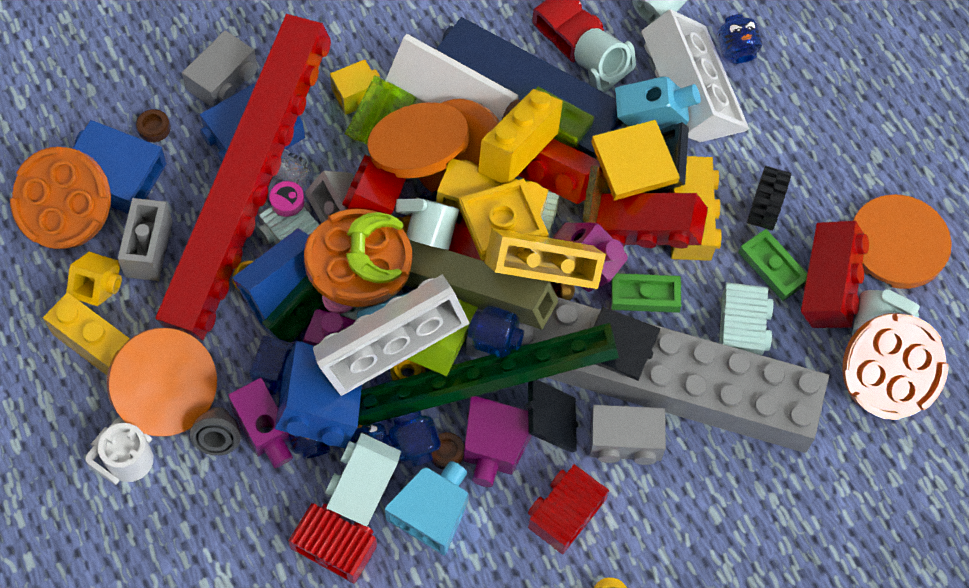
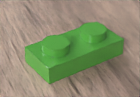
[738,229,807,301]
[611,273,681,313]

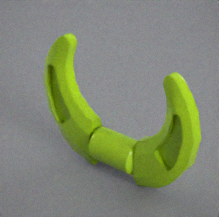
[346,212,403,283]

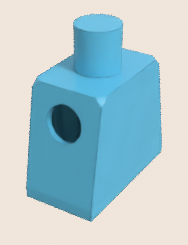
[615,76,701,129]
[385,461,468,556]

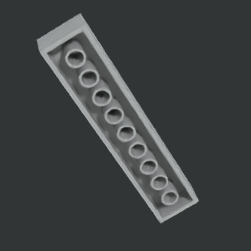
[466,297,829,453]

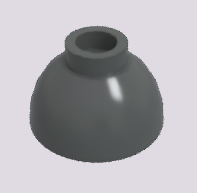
[190,407,241,456]

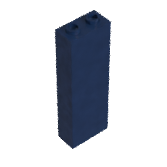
[434,17,623,159]

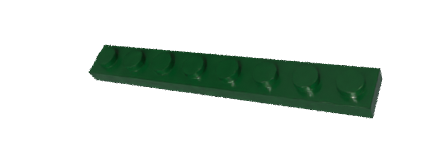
[358,323,619,426]

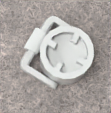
[86,417,154,485]

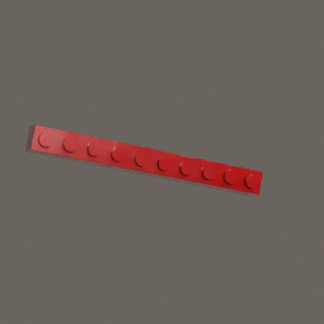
[155,13,331,341]

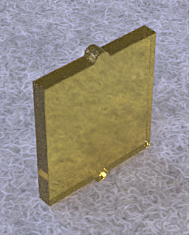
[582,165,609,223]

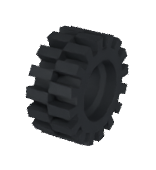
[747,165,791,231]

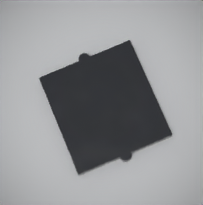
[593,307,661,381]
[526,380,579,453]

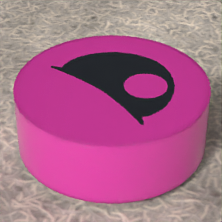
[269,181,305,217]

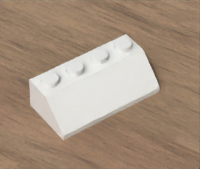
[641,9,749,142]
[386,34,518,121]
[313,274,470,396]

